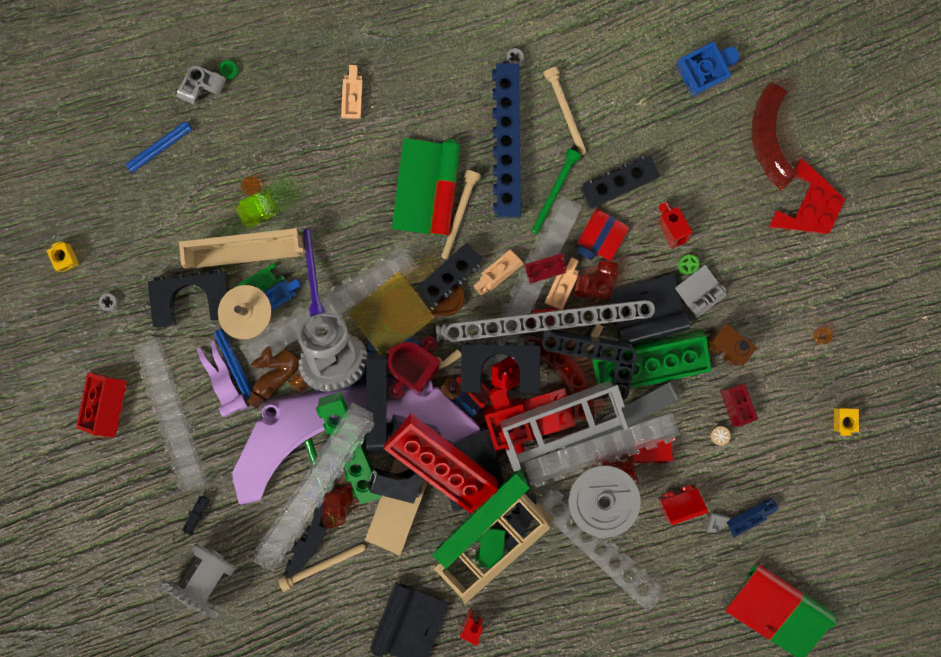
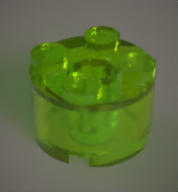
[233,189,278,228]

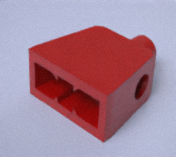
[658,201,693,249]

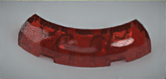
[751,83,799,191]
[522,335,594,420]

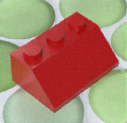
[76,372,127,437]

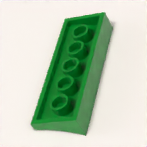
[591,331,712,394]
[432,470,529,569]

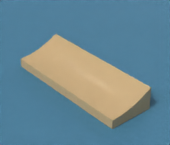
[365,458,427,556]

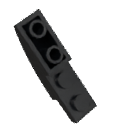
[504,474,537,552]
[285,503,328,578]

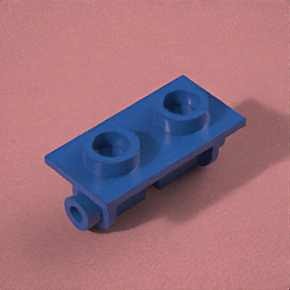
[444,383,481,418]

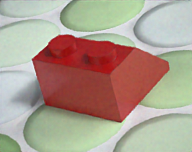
[521,388,575,438]
[658,484,709,525]

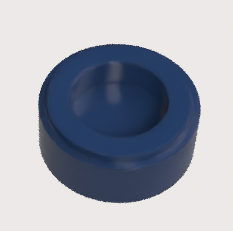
[576,245,596,260]

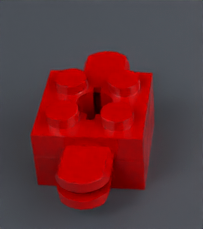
[483,387,533,455]

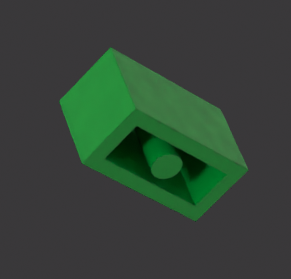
[475,527,505,568]

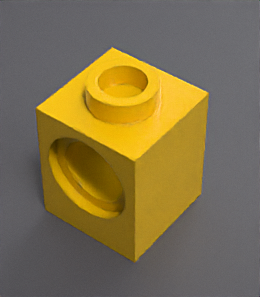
[46,241,79,273]
[834,408,859,436]

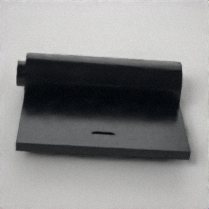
[607,274,693,345]
[444,427,504,510]
[370,582,449,657]

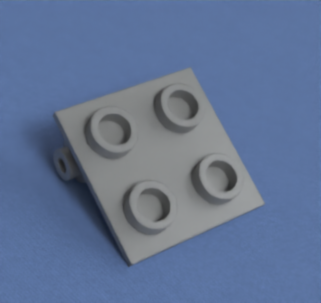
[675,265,727,318]

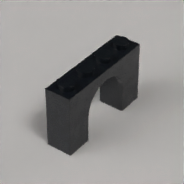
[147,269,230,328]
[461,341,540,394]
[367,414,441,504]

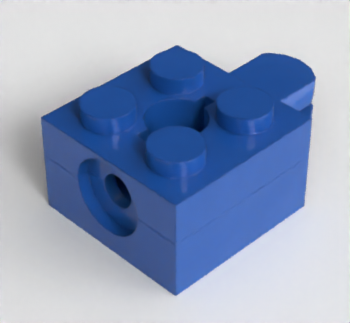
[676,41,739,98]

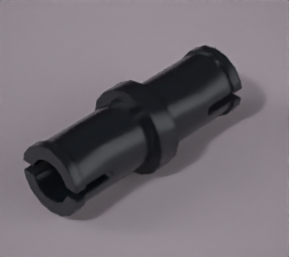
[182,495,210,535]

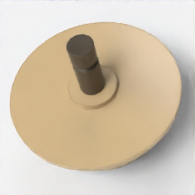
[218,285,272,339]

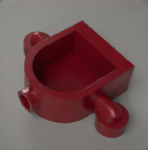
[386,336,441,400]

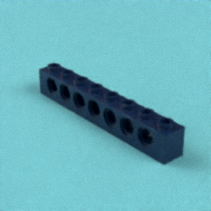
[492,63,521,219]

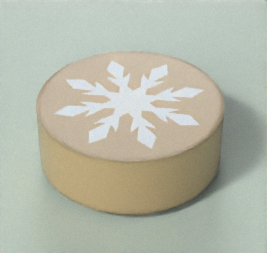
[710,426,730,446]

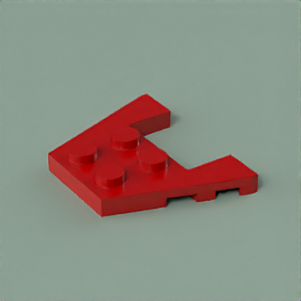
[768,159,845,234]

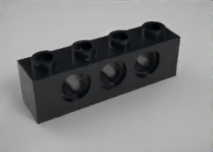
[579,155,660,211]
[410,242,483,314]

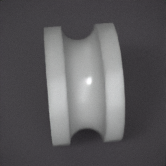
[506,48,524,66]
[99,293,118,311]
[436,324,447,342]

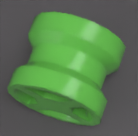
[677,254,699,275]

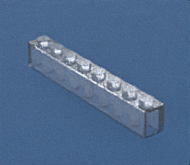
[133,339,209,493]
[523,413,680,488]

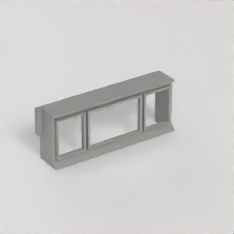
[500,381,628,472]

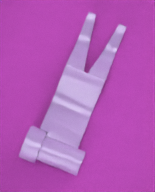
[197,341,249,417]

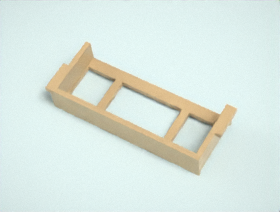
[179,228,306,269]
[433,493,554,603]

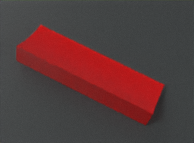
[384,413,498,514]

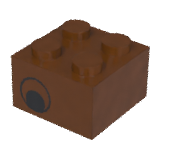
[707,324,758,367]

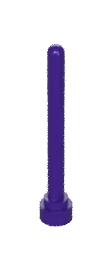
[303,229,325,317]

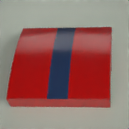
[577,208,629,261]

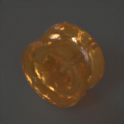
[813,327,833,345]
[288,374,307,392]

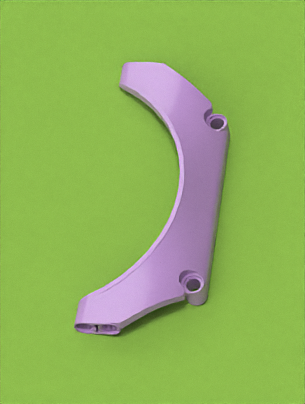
[232,377,480,505]

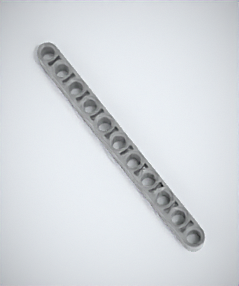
[444,300,655,341]

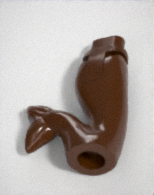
[247,346,300,409]

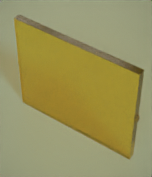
[349,271,435,354]

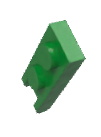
[230,263,285,292]

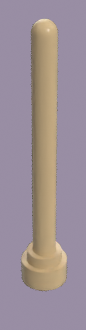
[543,66,586,155]
[442,170,481,259]
[278,544,366,592]

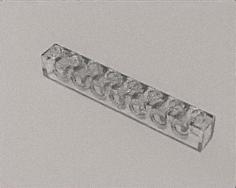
[535,487,664,613]

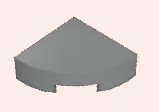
[706,513,731,532]

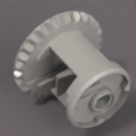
[298,313,367,392]
[569,466,641,538]
[156,544,236,620]

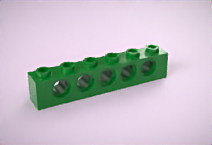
[316,391,382,504]

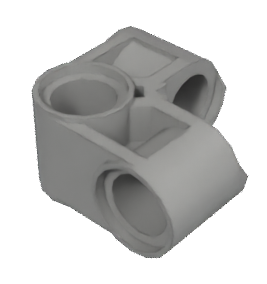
[177,65,226,105]

